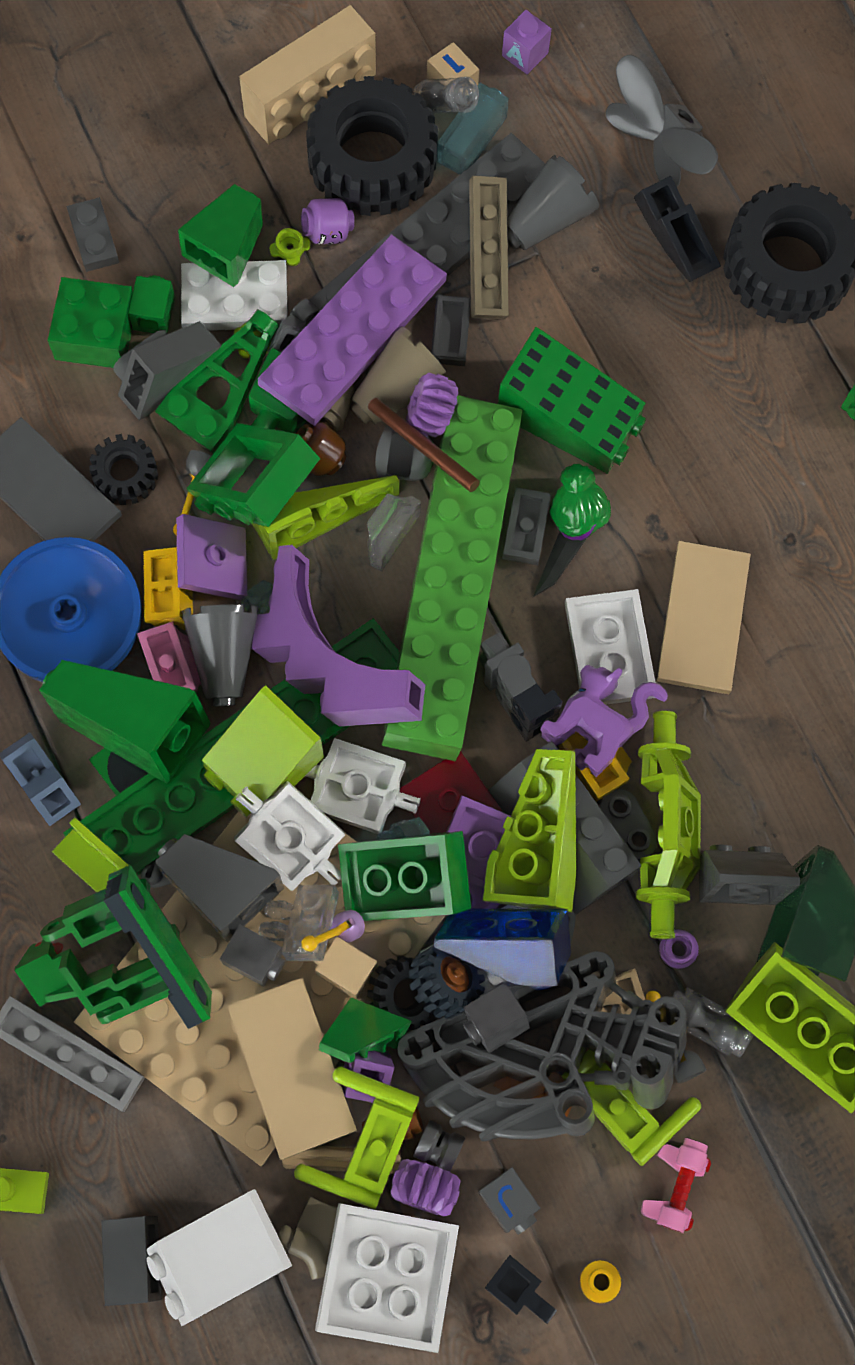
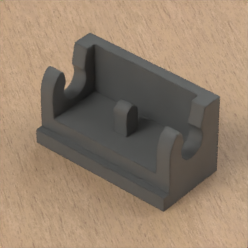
[101,1216,162,1306]

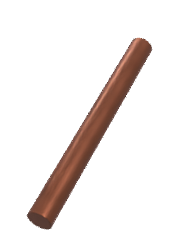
[368,398,480,492]

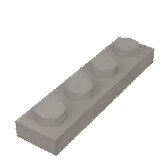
[0,996,145,1112]

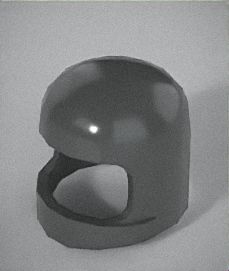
[375,425,434,481]

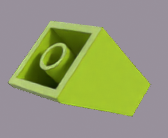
[202,685,324,818]

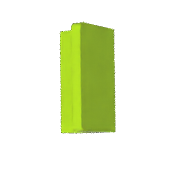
[52,817,129,892]

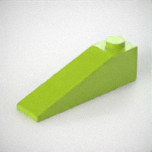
[252,475,399,560]
[483,749,576,912]

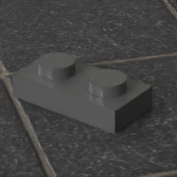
[66,197,119,272]
[502,487,551,566]

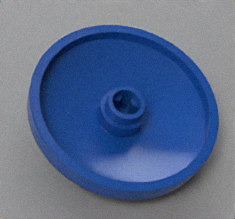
[0,537,142,682]

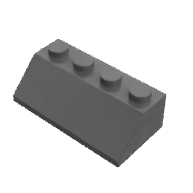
[488,741,641,915]

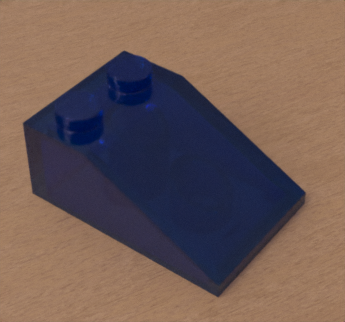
[434,908,571,990]

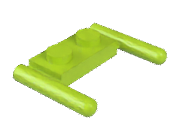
[562,1049,701,1166]
[294,1067,419,1209]

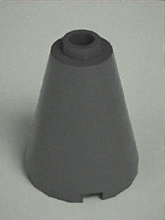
[507,155,599,250]
[182,605,258,707]

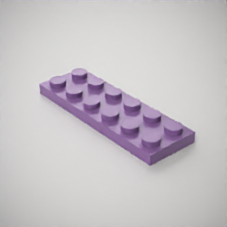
[258,234,447,426]

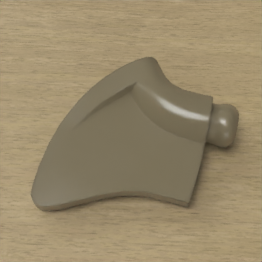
[278,1197,384,1280]

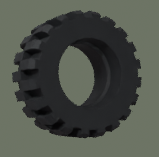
[306,76,438,216]
[723,183,855,324]

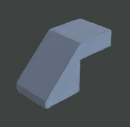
[0,733,81,826]

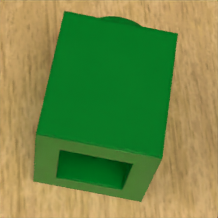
[128,275,175,333]

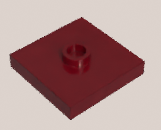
[400,751,502,834]

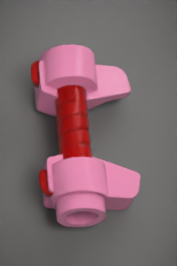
[641,1138,711,1234]

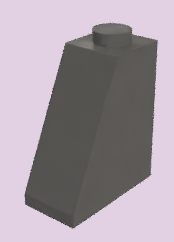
[118,321,221,420]

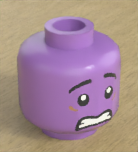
[301,198,355,244]

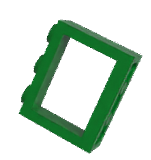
[186,423,320,527]

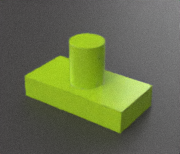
[0,1168,49,1214]

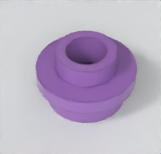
[659,929,699,969]

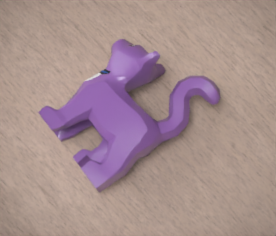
[540,665,668,777]

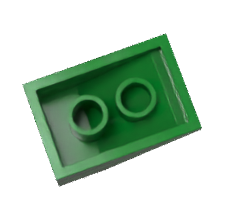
[338,831,471,922]

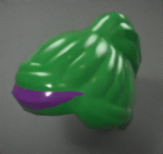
[549,464,611,540]

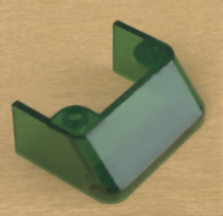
[755,845,855,982]

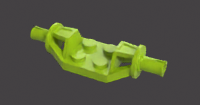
[636,711,701,939]

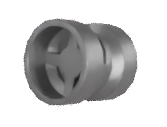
[413,1120,466,1171]

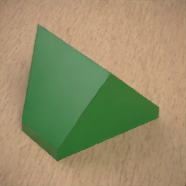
[319,997,412,1063]

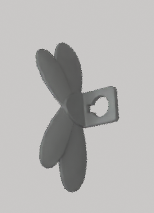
[606,55,718,187]

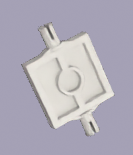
[306,738,421,835]
[234,781,345,891]

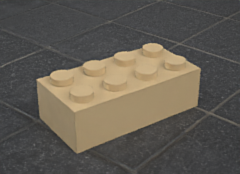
[239,5,376,145]

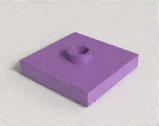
[176,514,247,600]

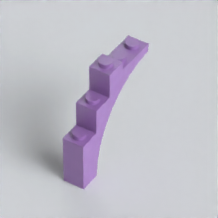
[251,544,425,727]

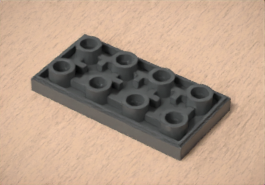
[0,417,122,542]

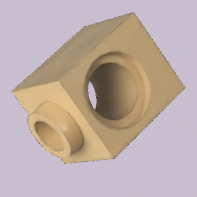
[314,936,377,999]

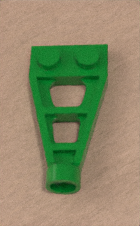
[155,309,279,454]

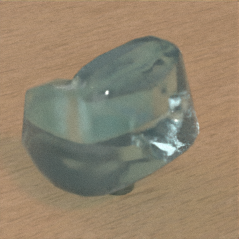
[240,580,273,614]

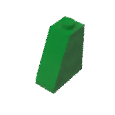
[178,184,263,287]

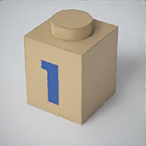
[427,42,479,107]

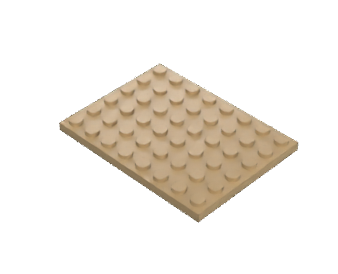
[74,811,447,1167]

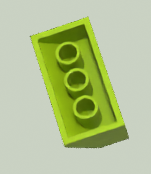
[725,942,855,1114]

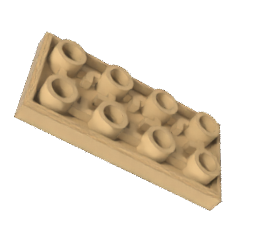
[656,541,751,695]
[227,978,357,1160]

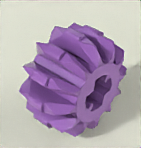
[406,373,459,437]
[391,1159,460,1216]

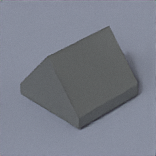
[267,314,307,353]

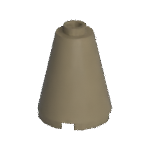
[351,326,450,425]

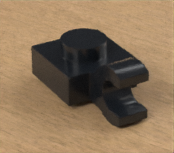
[485,1255,557,1324]

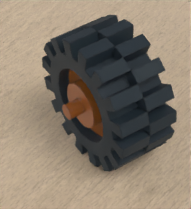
[409,940,485,1019]

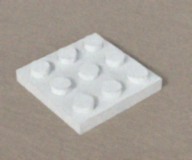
[315,1203,459,1353]

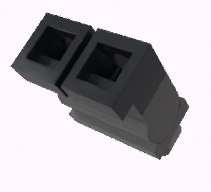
[479,632,562,742]

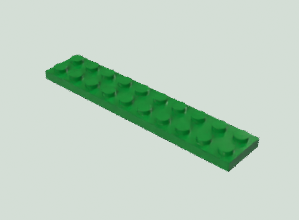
[63,618,400,876]

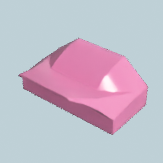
[137,621,201,692]

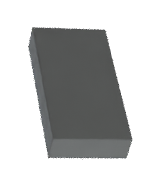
[431,295,471,366]

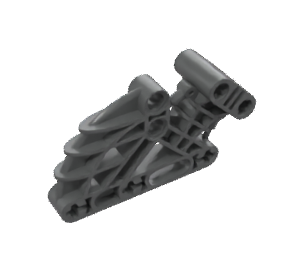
[397,951,687,1141]

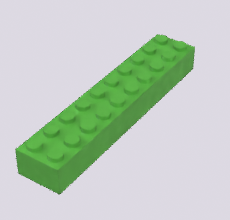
[381,395,522,761]

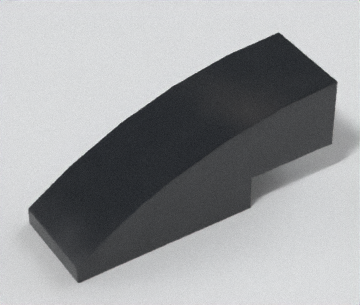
[634,176,721,282]

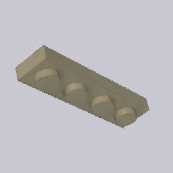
[469,176,509,319]

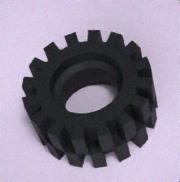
[89,434,158,505]
[367,956,435,1032]

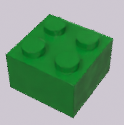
[47,277,133,368]

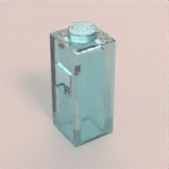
[437,83,509,174]

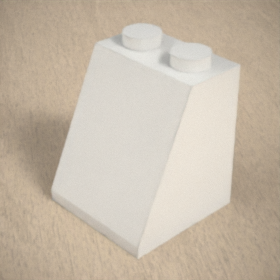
[146,1189,292,1326]

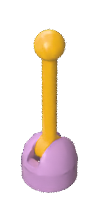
[301,910,365,952]

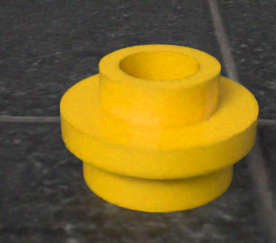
[580,1260,621,1303]

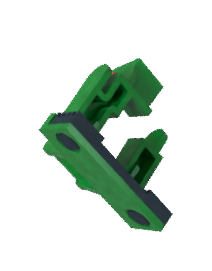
[14,865,212,1029]

